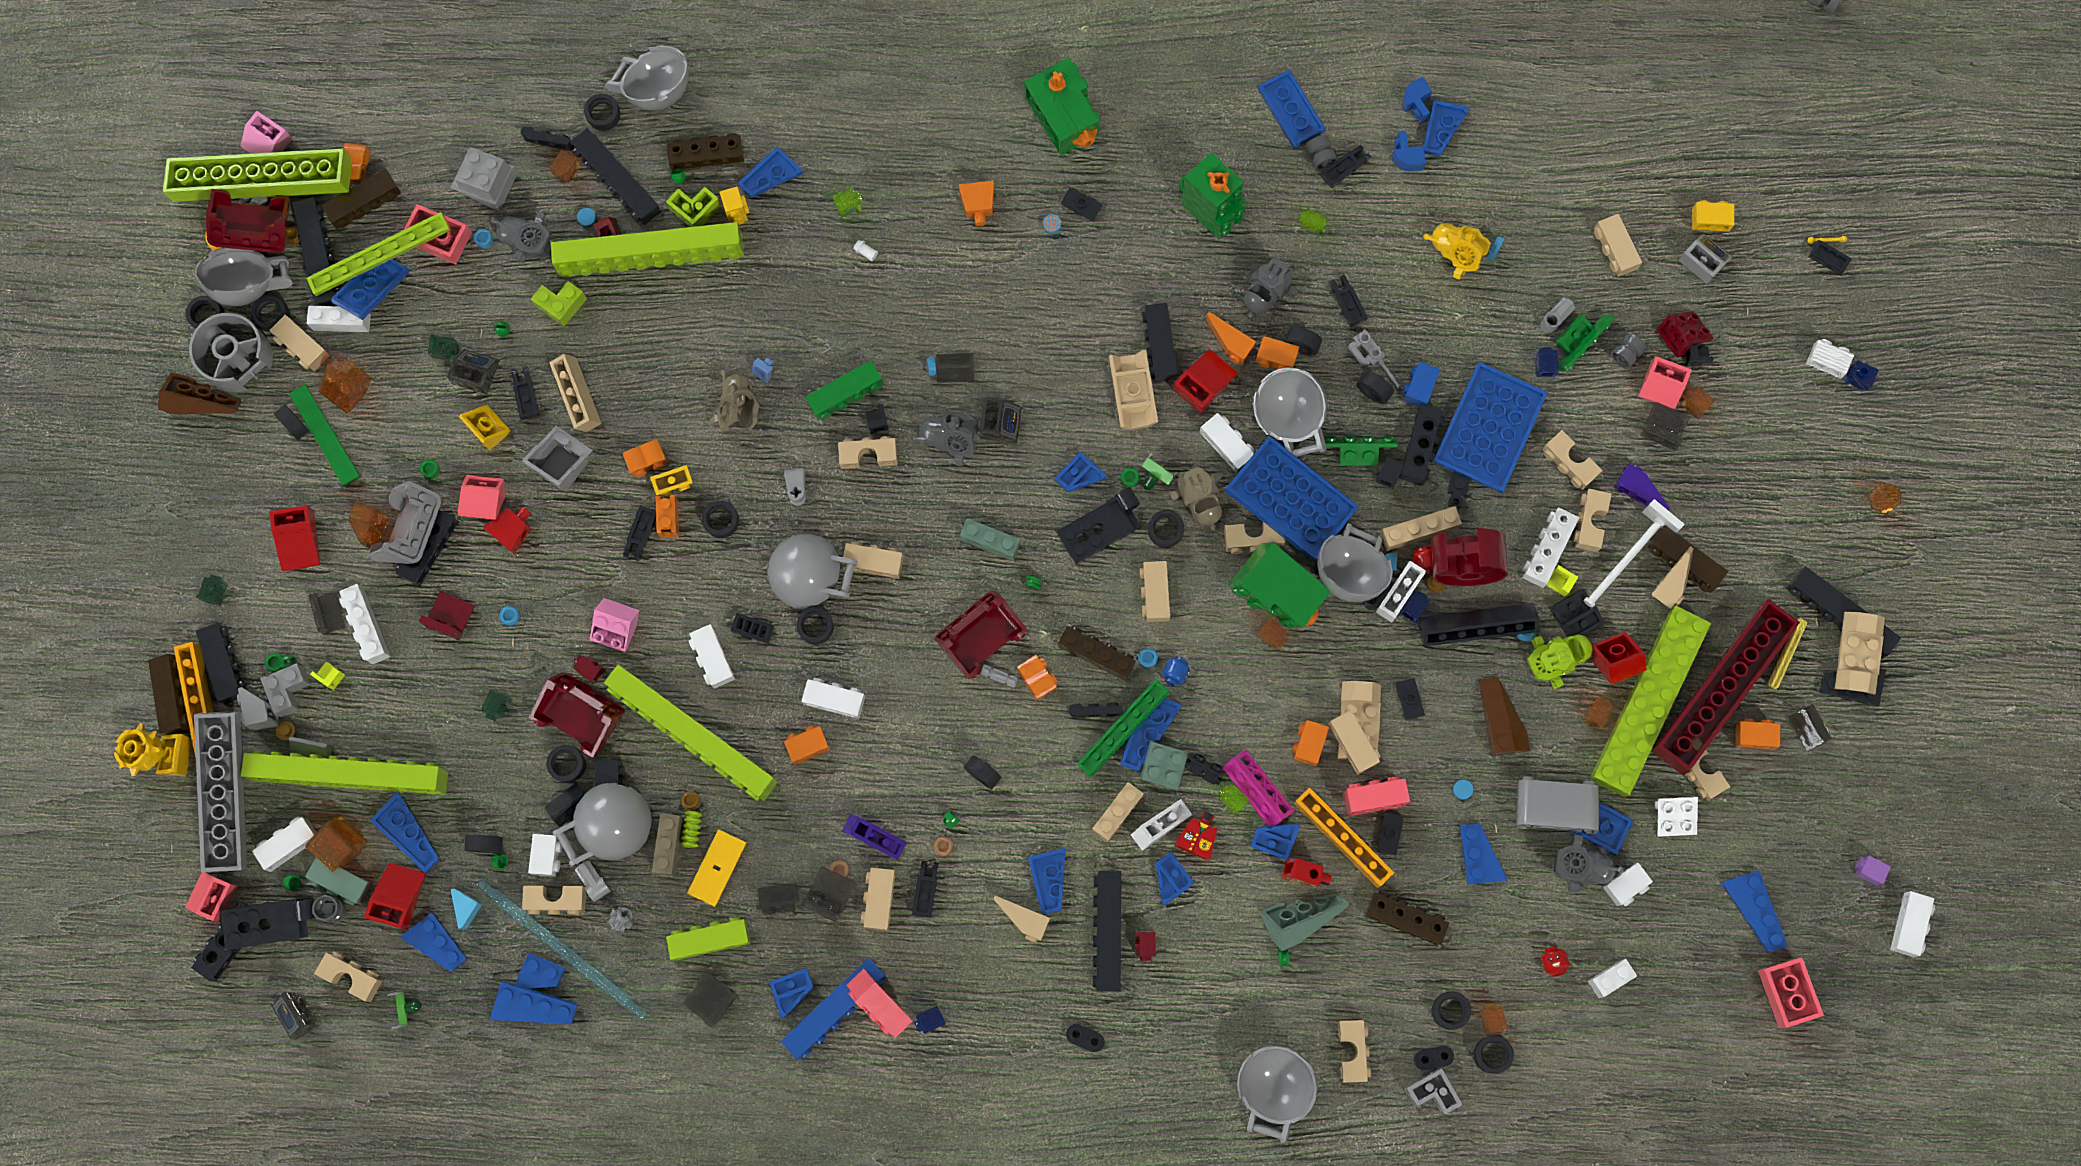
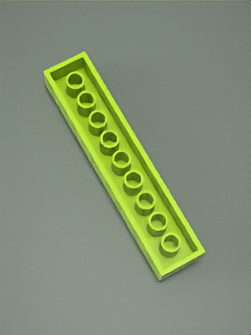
[163,149,352,202]
[551,222,744,278]
[1589,606,1711,798]
[604,665,778,801]
[241,750,448,795]

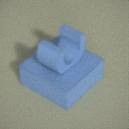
[751,358,774,383]

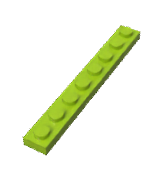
[306,212,451,296]

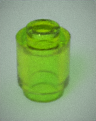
[1298,208,1327,232]

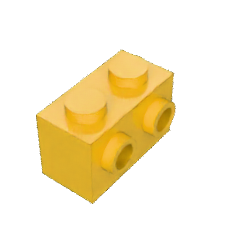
[720,187,750,225]
[1692,200,1734,232]
[650,465,693,498]

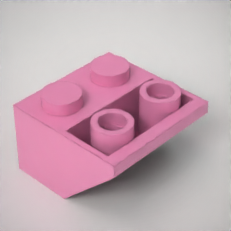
[240,111,293,154]
[590,598,639,652]

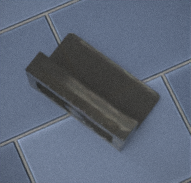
[936,353,974,383]
[308,592,345,635]
[1788,704,1832,751]

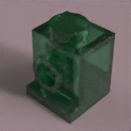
[428,335,459,360]
[196,575,227,606]
[481,690,512,722]

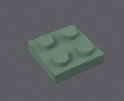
[1140,742,1188,790]

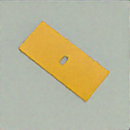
[687,829,747,907]

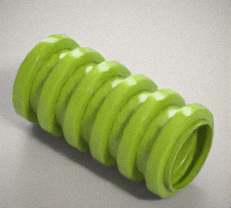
[680,811,702,848]

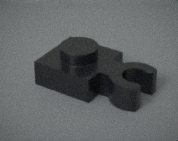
[1447,473,1470,509]

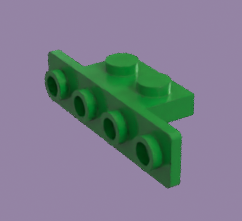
[1555,315,1614,371]
[1324,436,1398,466]

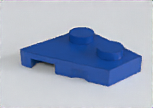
[1054,452,1107,493]
[1155,852,1195,906]
[515,953,566,989]

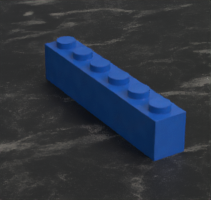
[780,958,886,1059]

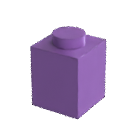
[1855,856,1891,886]

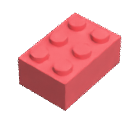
[404,204,472,265]
[1343,776,1410,817]
[1758,957,1824,1028]
[846,969,913,1038]

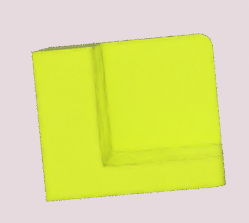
[1546,565,1578,597]
[310,662,345,690]

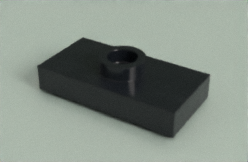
[1061,188,1102,221]
[1808,240,1852,276]
[1395,678,1425,721]
[1377,812,1404,855]

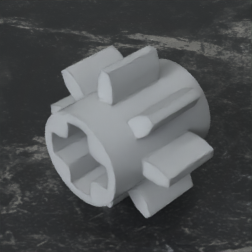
[608,906,634,932]

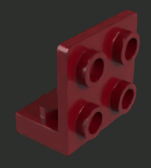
[1656,311,1714,358]
[419,592,475,640]

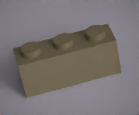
[652,814,683,877]

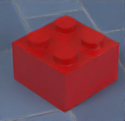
[1592,631,1647,685]

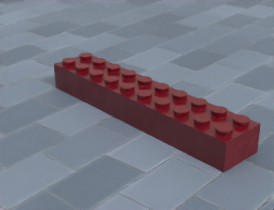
[1651,599,1800,775]

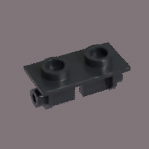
[1184,753,1226,785]

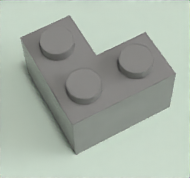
[261,663,311,717]
[1404,1068,1462,1115]

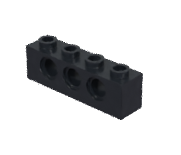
[1399,404,1444,485]
[395,510,459,587]
[191,902,264,982]

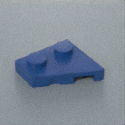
[1250,823,1301,860]
[769,968,814,1018]

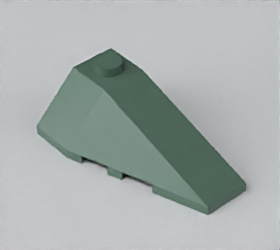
[1260,893,1349,951]

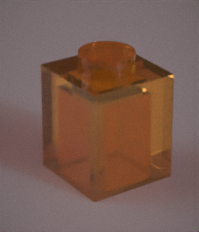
[549,150,580,183]
[1681,386,1715,419]
[1870,482,1901,514]
[1257,618,1288,651]
[1583,697,1615,729]
[1479,1003,1508,1034]

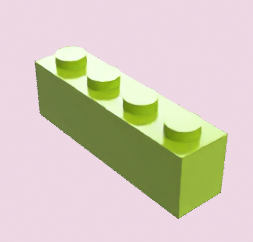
[666,917,751,961]

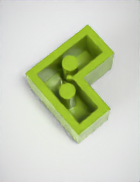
[666,187,721,227]
[530,281,587,327]

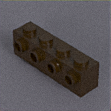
[667,133,745,170]
[321,169,401,229]
[1647,526,1729,593]
[1058,626,1136,682]
[148,654,190,735]
[1364,891,1449,946]

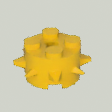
[114,723,164,776]

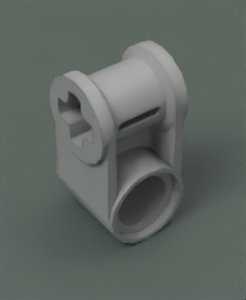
[784,468,806,506]

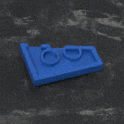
[1423,100,1470,157]
[738,146,803,198]
[1459,823,1507,885]
[1028,848,1066,915]
[400,912,468,972]

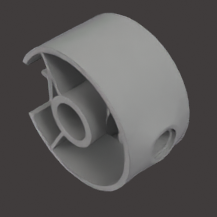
[189,313,273,393]

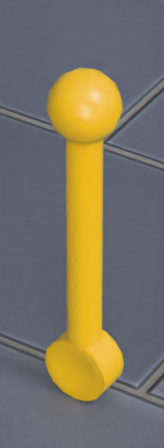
[1808,236,1847,244]

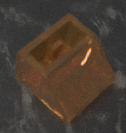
[319,357,371,413]
[348,501,387,550]
[305,815,367,872]

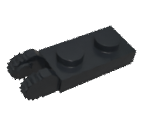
[520,127,573,152]
[1320,145,1371,188]
[1329,275,1368,327]
[512,367,540,420]
[623,506,656,561]
[1068,703,1123,718]
[912,861,939,918]

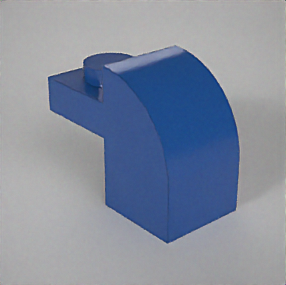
[1402,76,1432,123]
[1391,130,1426,172]

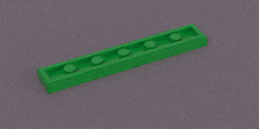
[289,384,361,487]
[1077,679,1171,778]

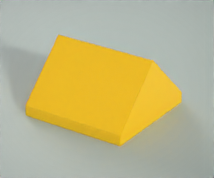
[459,405,511,451]
[156,734,192,777]

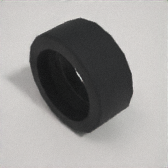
[584,93,621,131]
[250,294,290,332]
[185,295,225,329]
[1284,327,1322,356]
[1357,371,1394,404]
[274,404,309,440]
[702,501,739,538]
[1148,510,1184,548]
[796,607,834,645]
[546,745,586,783]
[963,755,1002,790]
[464,835,503,853]
[1432,991,1471,1030]
[1474,1035,1514,1074]

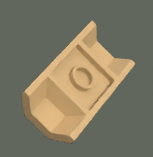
[1109,350,1158,430]
[1835,612,1885,695]
[1338,681,1381,759]

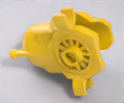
[1423,223,1491,280]

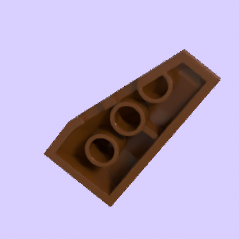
[157,372,241,414]
[1478,677,1530,756]

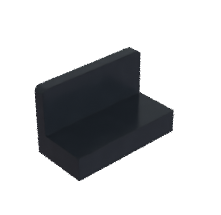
[545,783,584,827]

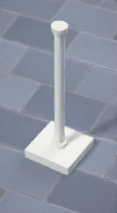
[1584,499,1684,608]

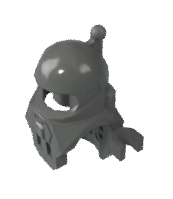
[490,211,551,263]
[1244,258,1298,319]
[912,412,979,466]
[1553,835,1624,893]

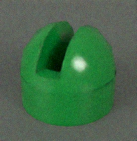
[670,169,686,184]
[494,321,510,337]
[279,654,297,669]
[943,810,960,827]
[491,854,508,870]
[283,875,301,891]

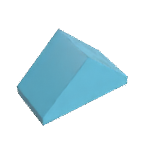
[451,889,482,930]

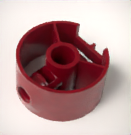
[1431,528,1508,587]

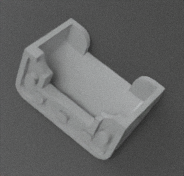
[367,481,441,564]
[1516,776,1599,835]

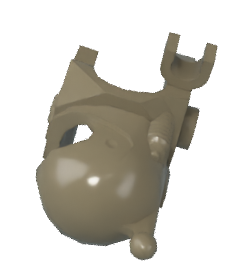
[711,369,760,431]
[1169,466,1222,530]

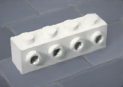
[1522,507,1579,588]
[339,584,391,664]

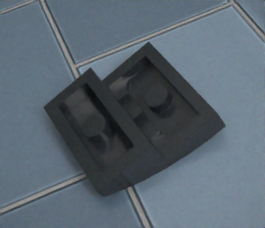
[1549,589,1605,637]

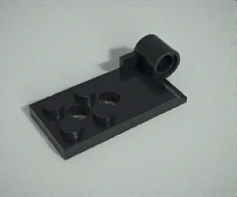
[1056,487,1141,565]
[221,897,316,950]

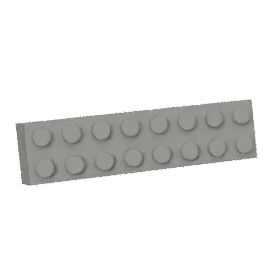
[194,711,247,872]

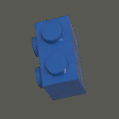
[1402,362,1440,406]

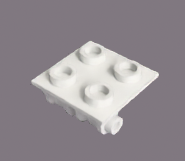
[1655,797,1698,836]

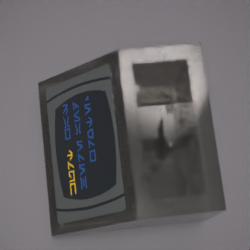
[446,349,500,394]
[979,397,1022,443]
[271,991,317,1040]

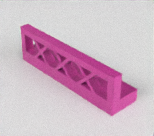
[1223,750,1295,826]

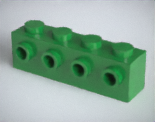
[805,360,883,420]

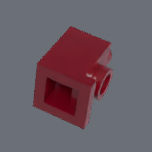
[593,217,622,237]
[572,655,606,685]
[1135,932,1156,961]

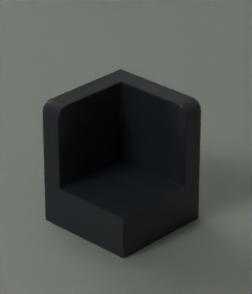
[1685,344,1714,366]
[866,404,889,434]
[1376,457,1404,489]

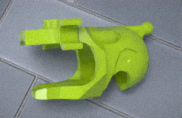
[1527,634,1592,690]

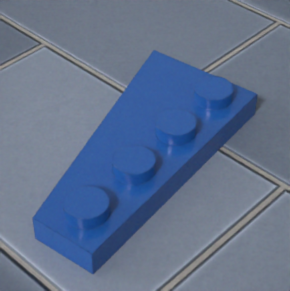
[1120,699,1182,772]
[370,791,441,873]
[1720,870,1788,953]
[490,981,578,1024]

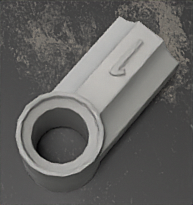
[1540,297,1576,334]
[575,860,611,902]

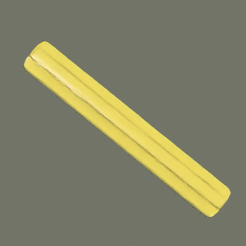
[1768,618,1807,689]

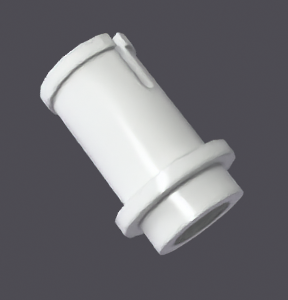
[853,240,878,262]

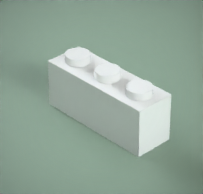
[307,306,371,332]
[1200,413,1255,474]
[1376,561,1426,623]
[688,624,735,689]
[801,678,865,719]
[252,817,320,872]
[1890,891,1935,957]

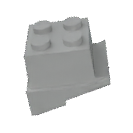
[450,147,518,211]
[522,426,593,492]

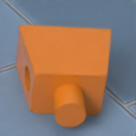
[959,181,994,226]

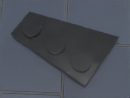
[1819,669,1886,707]

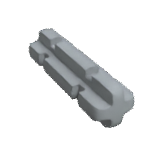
[981,665,1018,688]

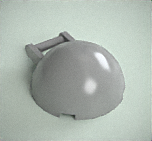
[605,45,689,111]
[195,248,293,306]
[1253,368,1328,457]
[1317,522,1393,602]
[767,534,858,609]
[552,783,652,866]
[1237,1045,1317,1143]

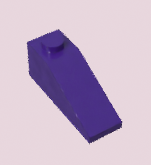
[1614,464,1670,511]
[841,814,907,860]

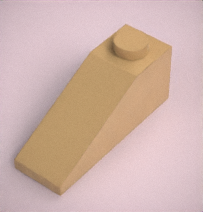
[1652,546,1694,609]
[993,896,1050,943]

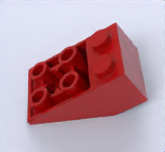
[1173,349,1238,414]
[269,505,320,571]
[364,863,427,930]

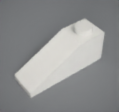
[1131,799,1192,851]

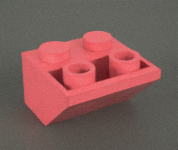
[1638,356,1692,410]
[458,475,506,520]
[185,872,239,923]

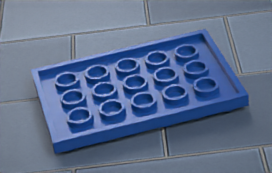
[1433,362,1548,493]
[1224,436,1359,563]

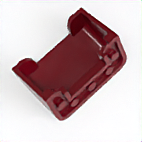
[206,189,289,253]
[934,591,1028,680]
[529,672,625,758]

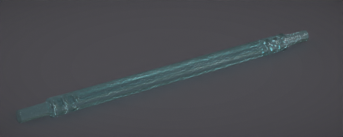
[477,880,647,1020]

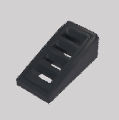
[731,613,775,644]

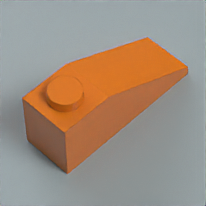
[1206,312,1256,365]

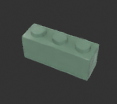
[960,518,1021,562]
[305,856,373,906]

